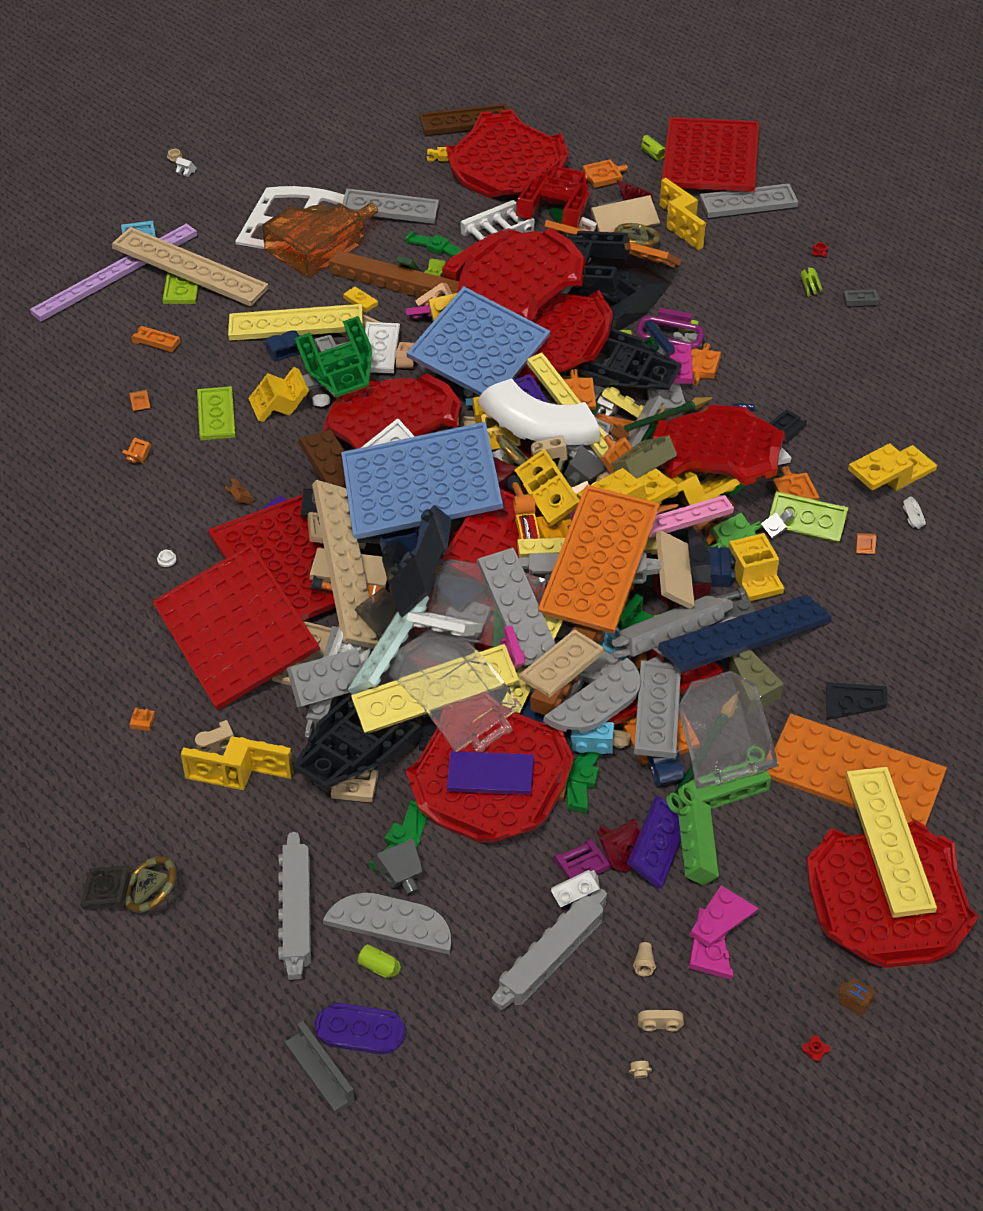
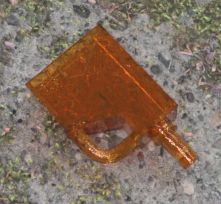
[262,202,378,278]

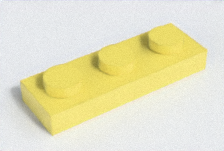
[602,387,644,417]

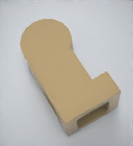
[531,436,567,461]
[195,720,234,753]

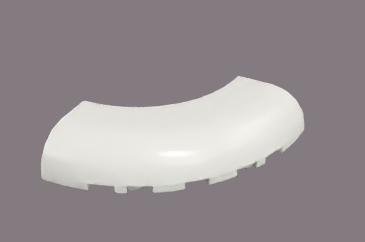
[478,379,600,447]

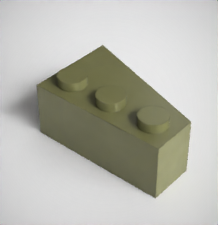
[729,650,784,715]

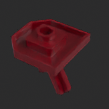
[597,819,641,872]

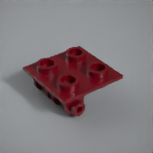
[617,180,654,200]

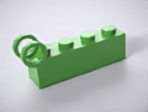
[684,748,771,809]
[666,785,719,885]

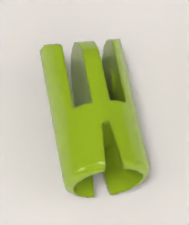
[640,135,666,161]
[801,268,823,297]
[358,944,401,978]

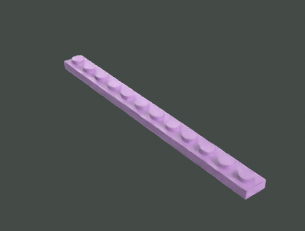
[30,224,197,322]

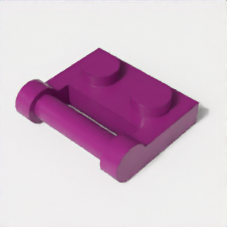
[553,839,610,880]

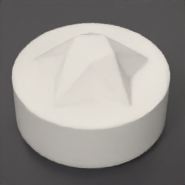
[312,394,330,407]

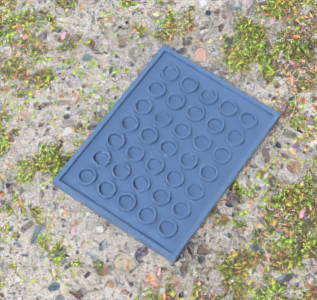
[341,422,503,539]

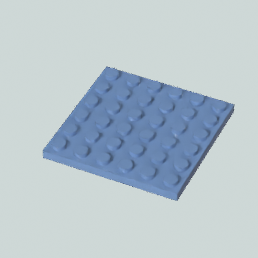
[407,286,550,396]

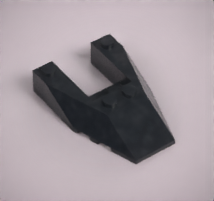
[562,231,630,293]
[568,268,670,330]
[566,328,682,391]
[382,505,451,617]
[635,508,711,587]
[293,692,421,789]

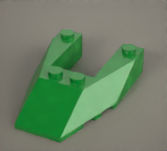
[295,316,372,397]

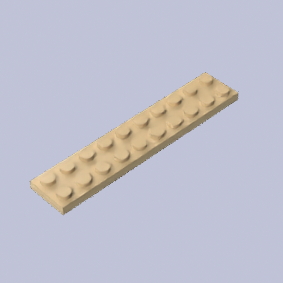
[112,227,268,306]
[312,480,378,649]

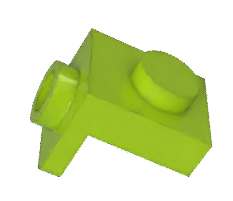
[424,259,446,277]

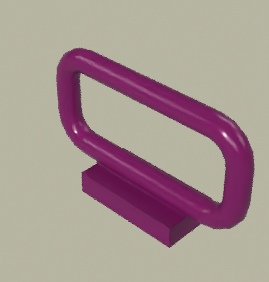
[636,308,704,349]

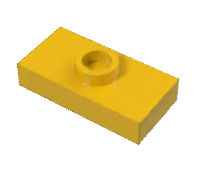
[343,287,378,313]

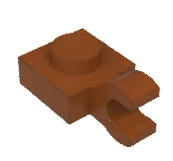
[610,424,629,441]
[225,478,254,504]

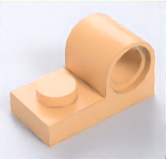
[415,283,452,307]
[396,342,415,369]

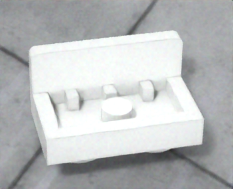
[551,870,600,907]

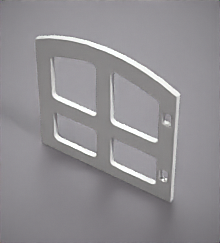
[235,186,362,260]

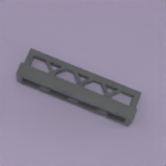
[285,1021,355,1115]

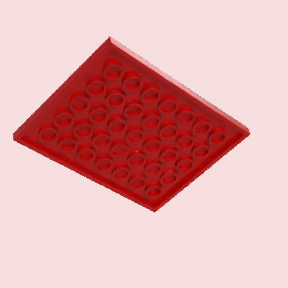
[662,117,759,192]
[208,494,336,621]

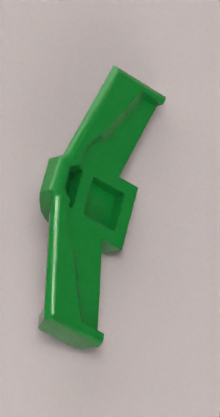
[405,231,463,257]
[566,752,601,814]
[369,800,427,871]

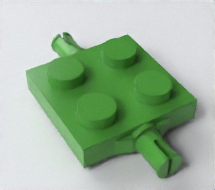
[710,513,762,556]

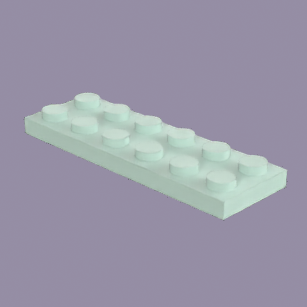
[348,596,430,695]

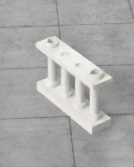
[461,200,534,241]

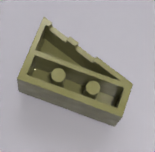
[611,435,677,479]

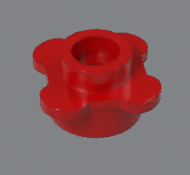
[812,242,828,257]
[802,1035,830,1061]

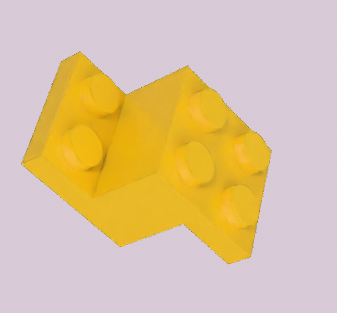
[248,367,309,422]
[472,397,521,450]
[729,533,784,601]

